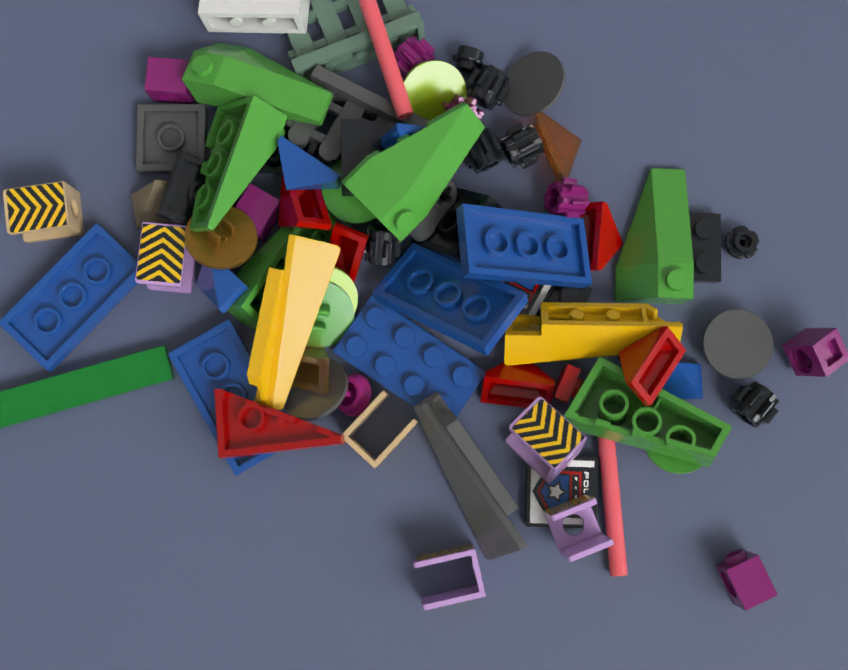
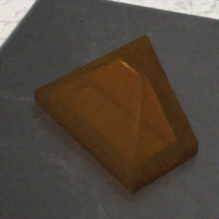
[532,112,582,182]
[291,346,329,394]

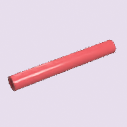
[358,0,414,120]
[597,437,628,576]

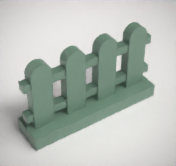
[280,0,426,81]

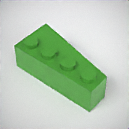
[564,356,732,468]

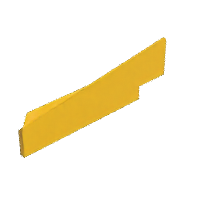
[247,234,340,410]
[504,302,683,366]

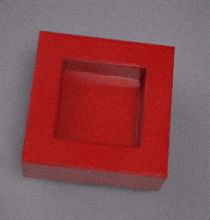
[552,364,583,403]

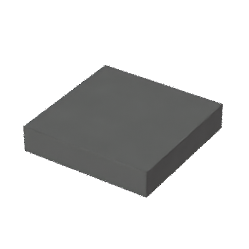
[136,104,208,174]

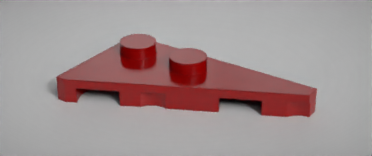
[214,389,345,459]

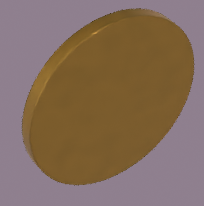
[185,207,258,270]

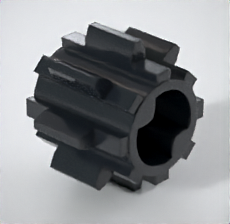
[466,64,510,110]
[501,123,545,169]
[463,128,504,174]
[362,223,402,266]
[731,381,779,428]

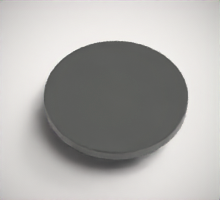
[504,51,566,117]
[702,309,773,379]
[284,358,349,421]

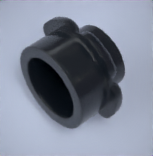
[452,45,484,74]
[725,226,759,259]

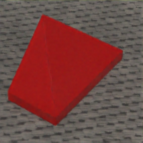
[278,175,332,230]
[580,201,623,271]
[329,222,369,284]
[618,326,686,406]
[480,362,555,408]

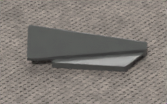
[414,391,527,560]

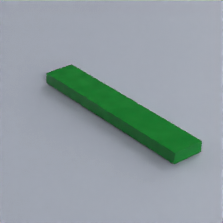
[0,345,176,429]

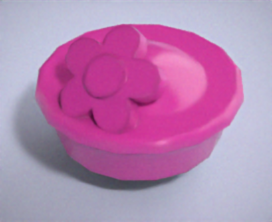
[338,374,371,417]

